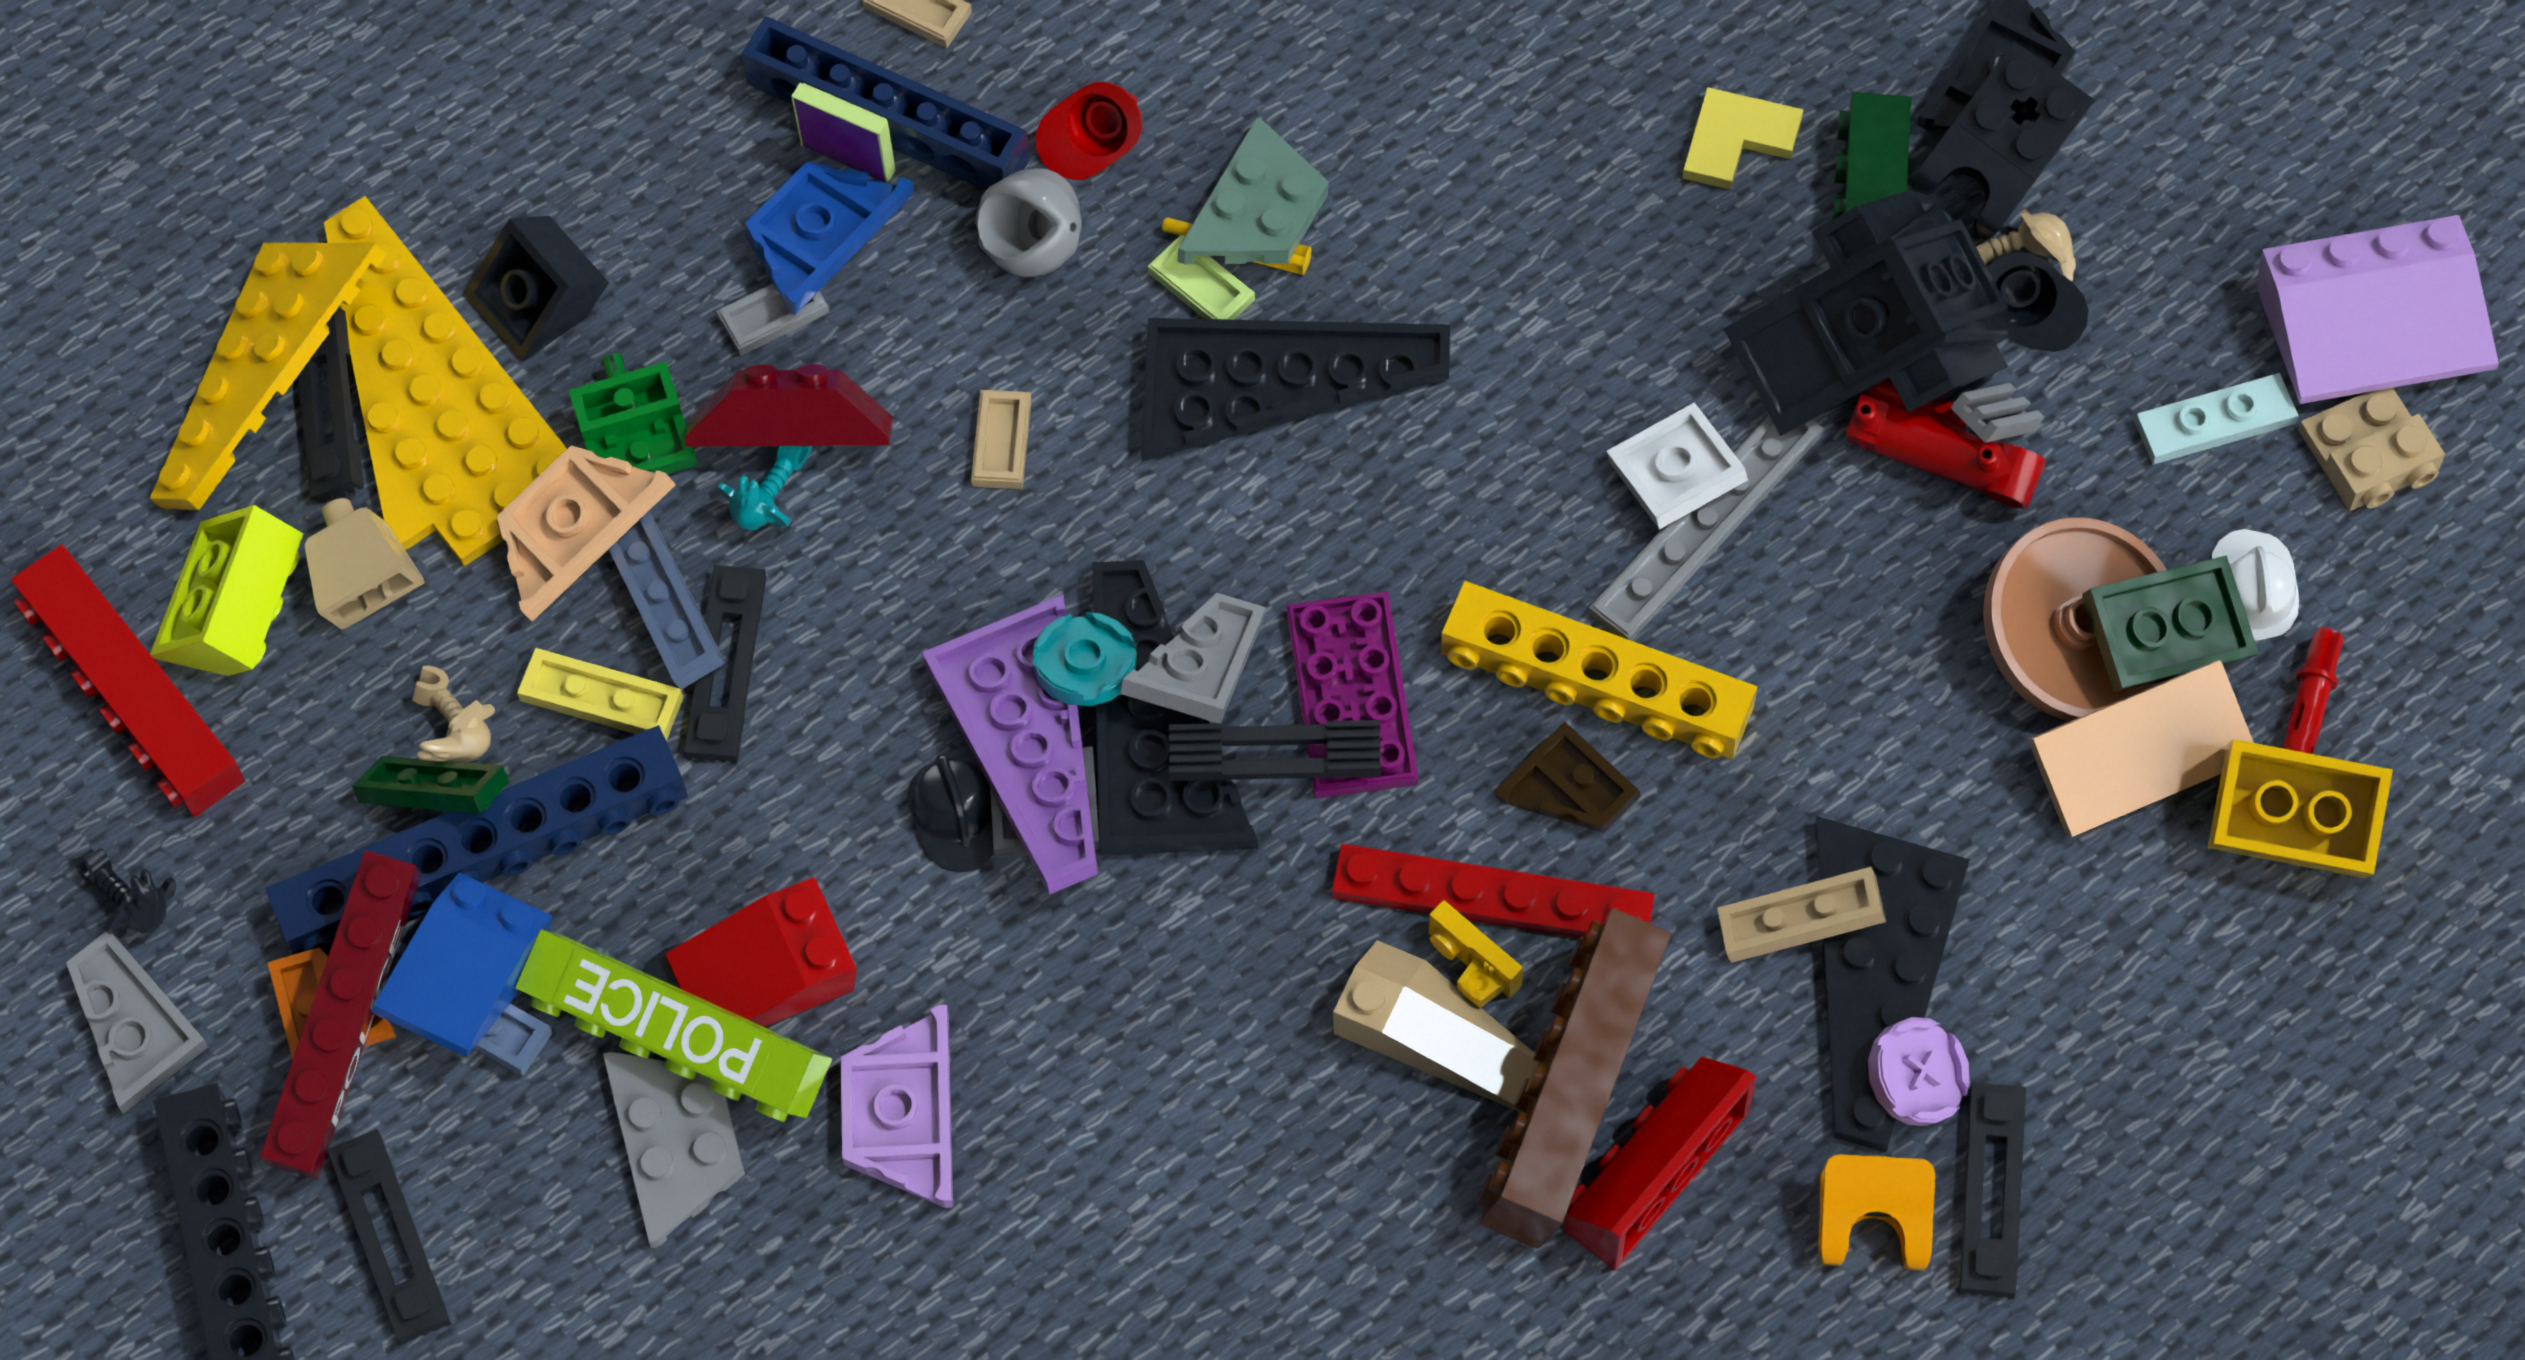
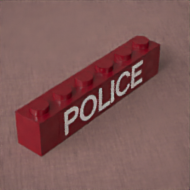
[260,850,421,1180]

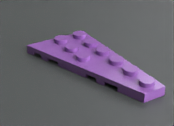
[922,594,1098,895]

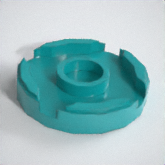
[1033,612,1137,706]

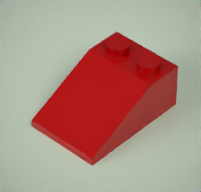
[665,877,857,1027]

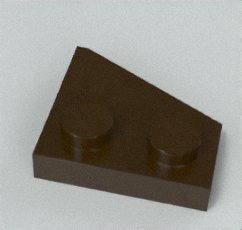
[1494,721,1641,833]

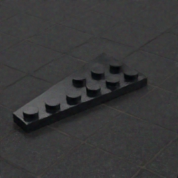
[1815,816,1970,1153]

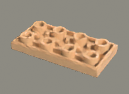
[2028,660,2254,837]

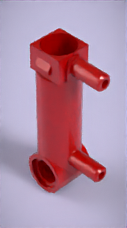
[1846,394,2047,510]

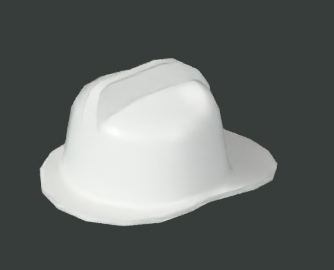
[2212,529,2299,641]

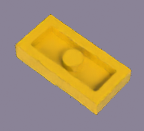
[1429,900,1523,1008]

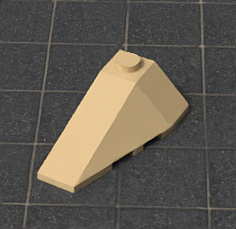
[1333,940,1538,1112]

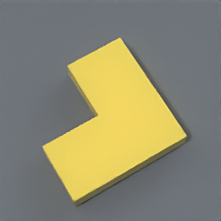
[1683,87,1804,190]

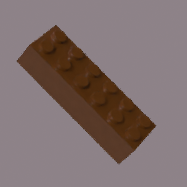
[1477,908,1672,1249]

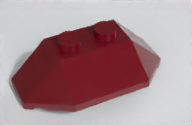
[685,364,893,447]

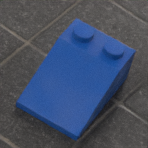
[372,872,552,1057]

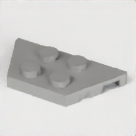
[603,1052,745,1249]

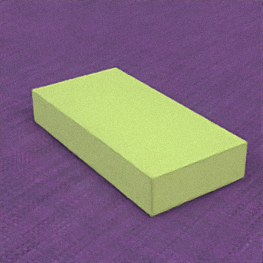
[1148,234,1255,320]

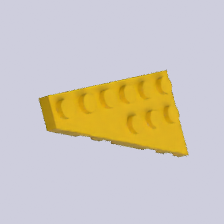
[150,243,387,510]

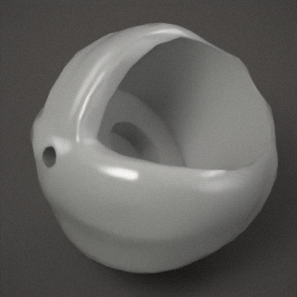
[975,168,1082,277]

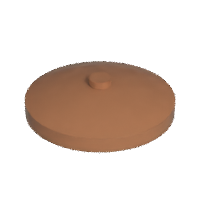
[1983,518,2170,722]

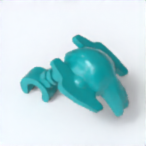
[717,446,813,531]

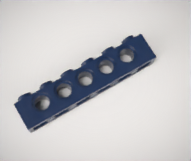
[741,16,1030,190]

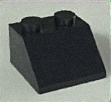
[463,216,609,361]

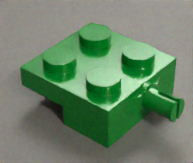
[568,353,698,474]

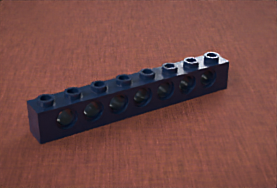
[265,725,688,955]

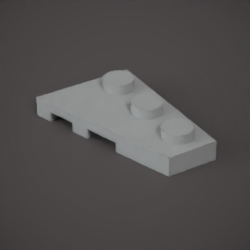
[1120,593,1266,724]
[66,931,208,1114]

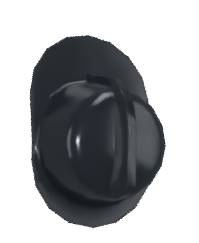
[1986,252,2089,352]
[907,754,994,873]

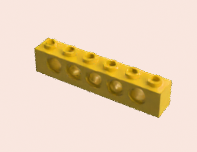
[1441,581,1758,760]

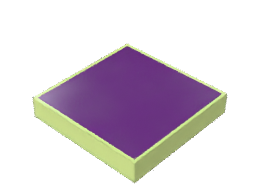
[791,83,896,183]

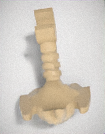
[1976,209,2076,281]
[412,666,495,763]

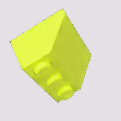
[150,505,304,676]

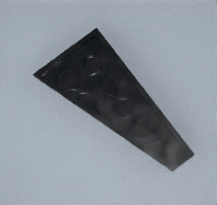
[1141,318,1450,461]
[1092,560,1259,855]

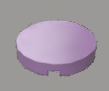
[1868,1017,1970,1126]

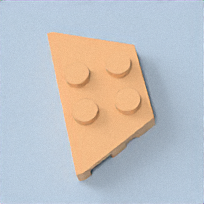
[497,445,676,622]

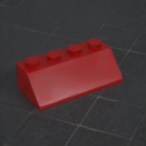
[1564,1056,1757,1271]

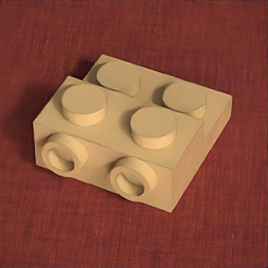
[2298,388,2445,511]

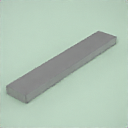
[1588,415,1824,641]

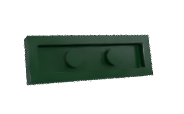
[352,756,510,814]

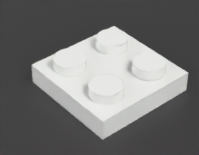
[1607,402,1748,530]

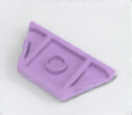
[841,1005,953,1208]

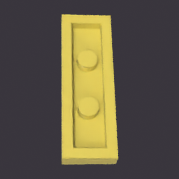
[517,648,684,741]

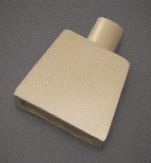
[304,498,425,630]

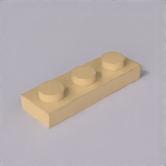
[1717,867,1886,963]

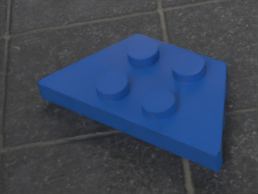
[745,162,914,315]

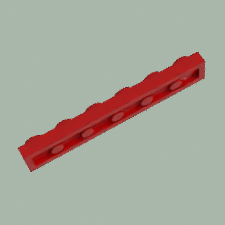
[1332,843,1655,938]

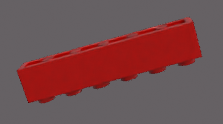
[11,544,246,818]

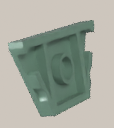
[1178,118,1329,264]

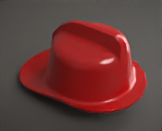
[1036,81,1143,180]

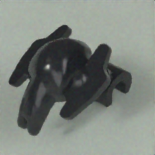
[72,848,176,938]

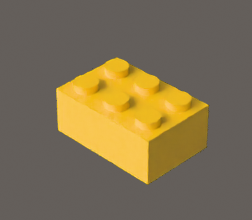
[2208,739,2393,879]

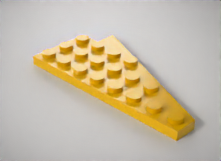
[324,196,567,567]

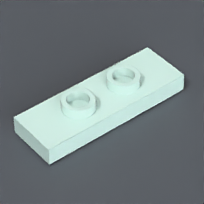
[2134,373,2299,465]

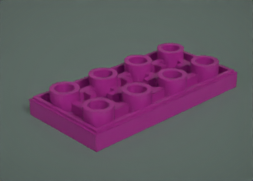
[1286,591,1418,798]

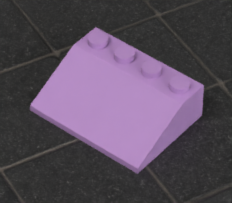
[2256,215,2499,404]

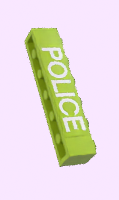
[515,929,833,1122]

